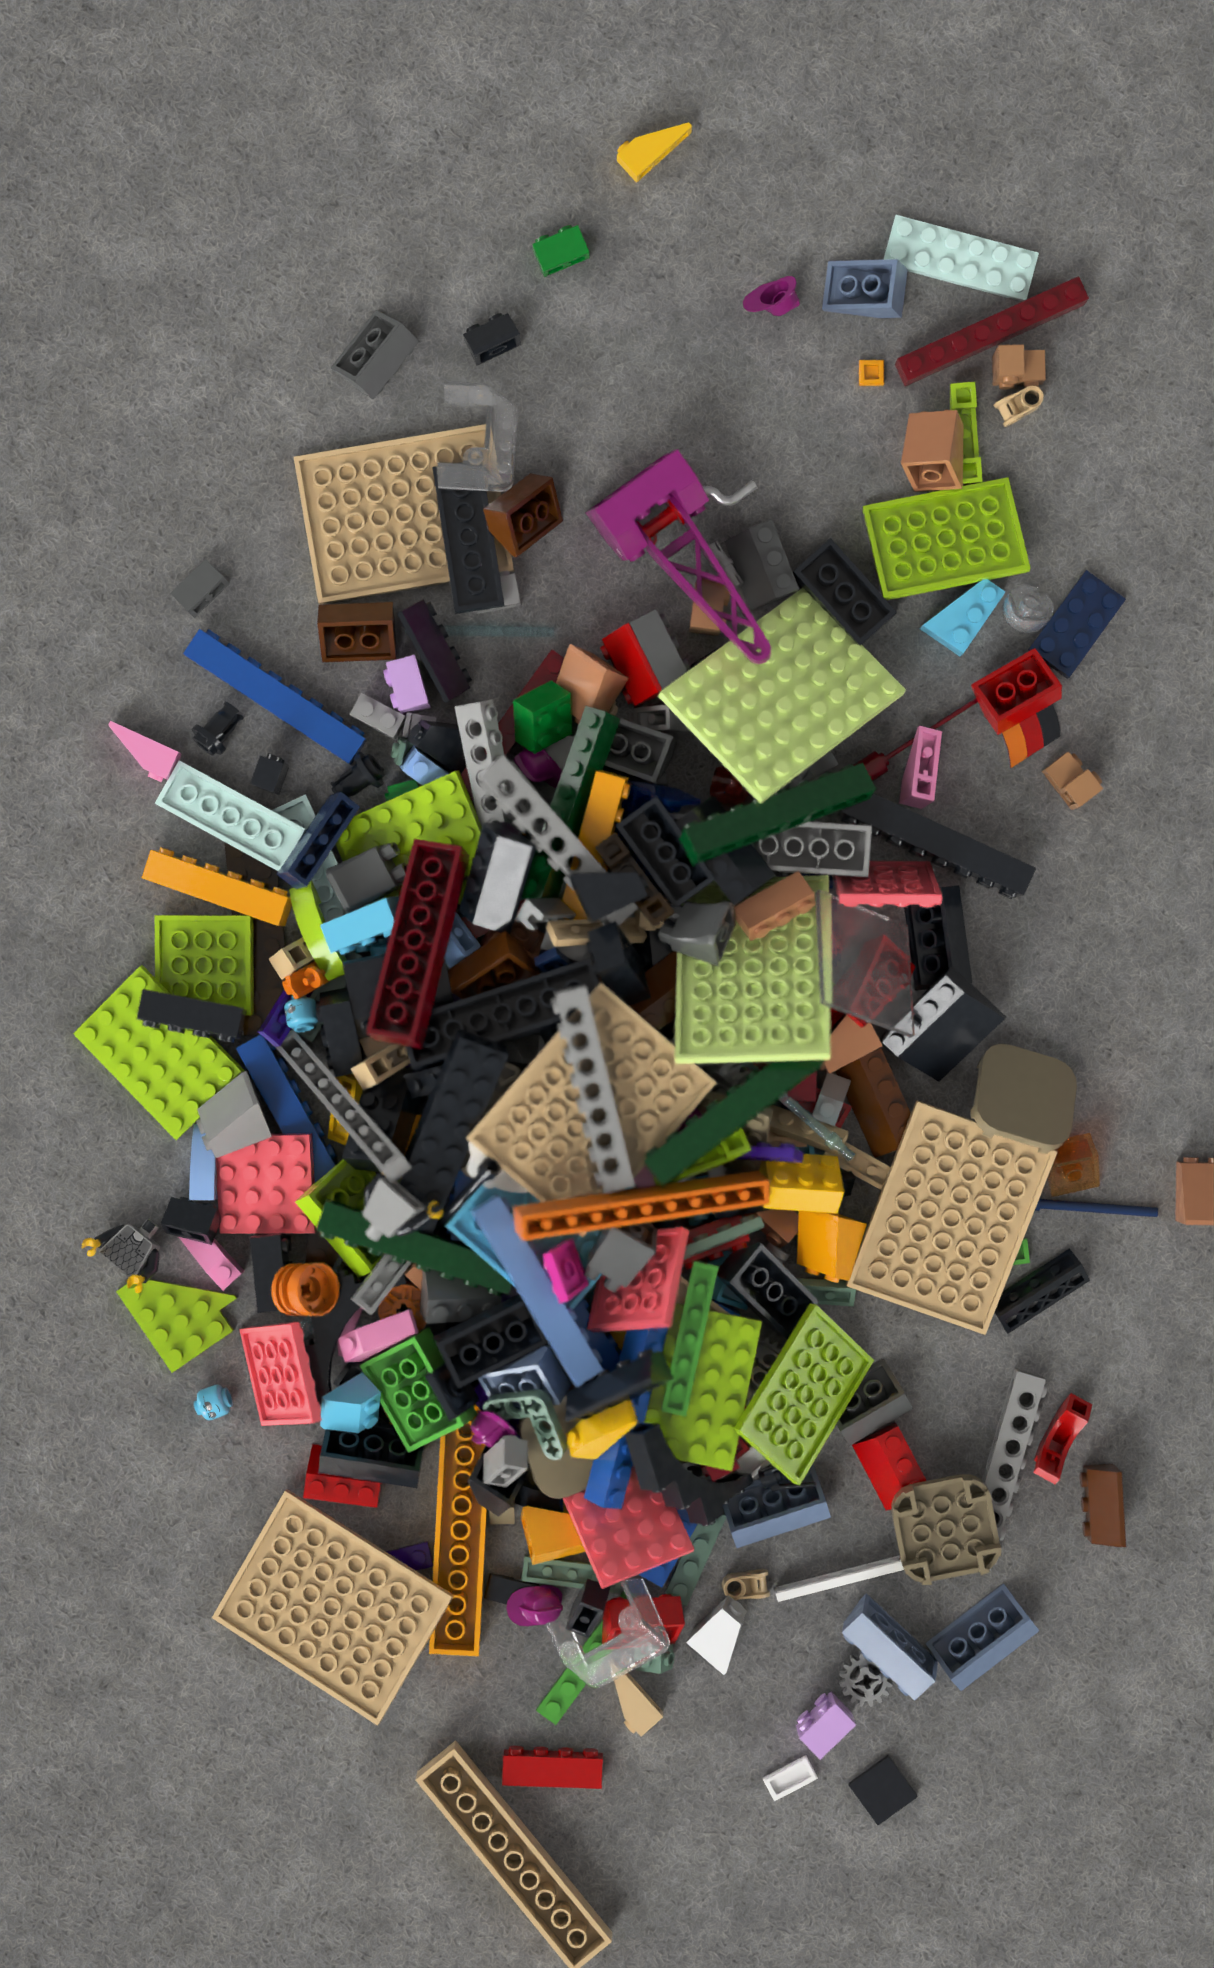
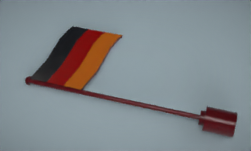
[853,698,1060,781]

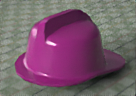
[743,276,800,316]
[514,747,563,788]
[470,1410,516,1448]
[506,1585,563,1626]

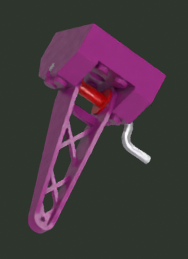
[585,449,772,664]

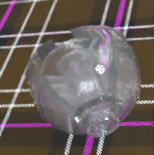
[1002,584,1054,634]

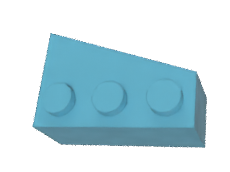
[920,579,1005,656]
[320,896,400,955]

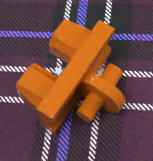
[282,961,330,999]

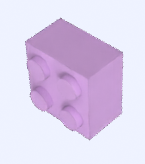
[383,655,431,715]
[796,1691,856,1760]

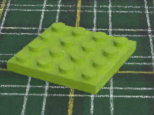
[154,915,254,1015]

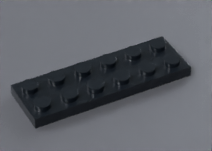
[432,459,505,614]

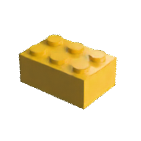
[759,1154,844,1213]

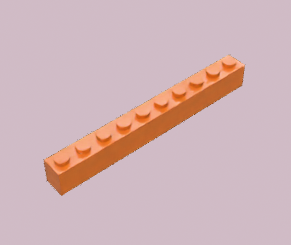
[514,1170,770,1241]

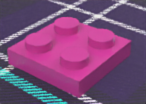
[543,1238,589,1303]

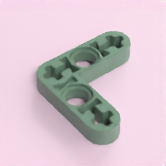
[483,1390,568,1460]

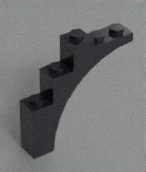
[303,1269,408,1405]
[625,1423,754,1526]

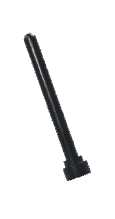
[432,1157,501,1235]

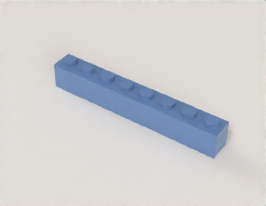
[470,1194,603,1387]

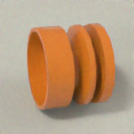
[272,1263,340,1316]
[378,1281,426,1332]

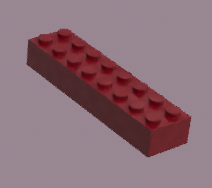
[366,839,470,1049]

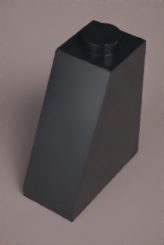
[407,720,467,775]
[567,872,648,922]

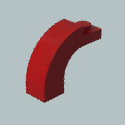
[1033,1393,1093,1484]

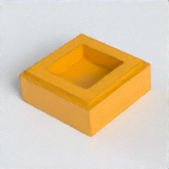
[859,360,884,386]

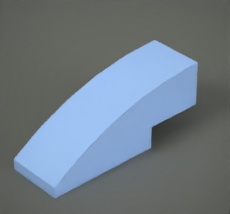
[189,1124,218,1200]

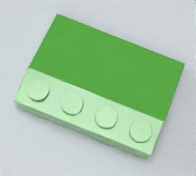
[359,1327,477,1453]

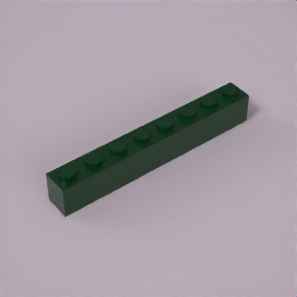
[522,706,620,899]
[679,763,876,865]
[644,1059,825,1188]
[316,1198,512,1296]

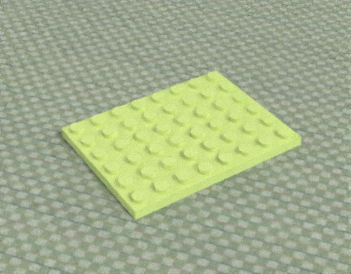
[658,588,906,804]
[675,875,831,1064]

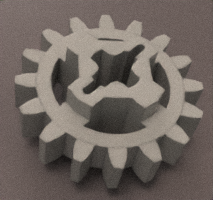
[839,1651,893,1707]

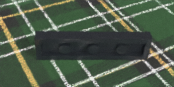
[994,1248,1090,1334]

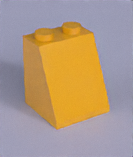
[797,1211,867,1283]
[520,1506,586,1565]

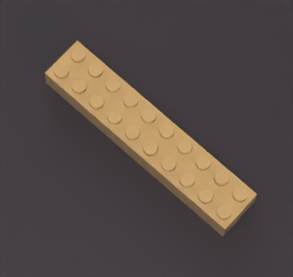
[416,1740,612,1968]

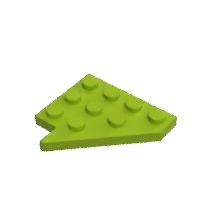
[116,1279,237,1373]

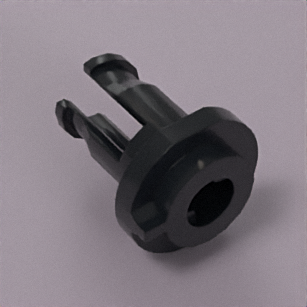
[191,701,244,756]
[330,752,385,798]

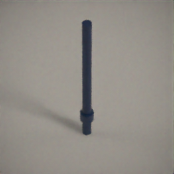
[1035,1198,1158,1217]

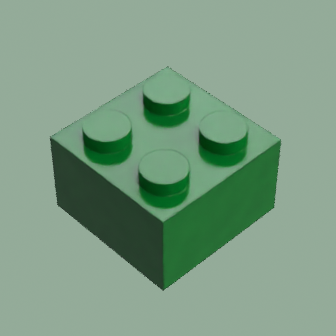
[513,681,572,754]

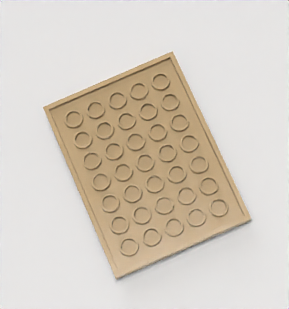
[294,424,514,605]
[466,982,716,1237]
[846,1100,1057,1335]
[212,1489,454,1726]

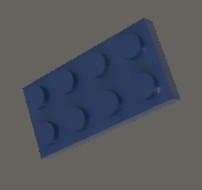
[1028,570,1126,679]

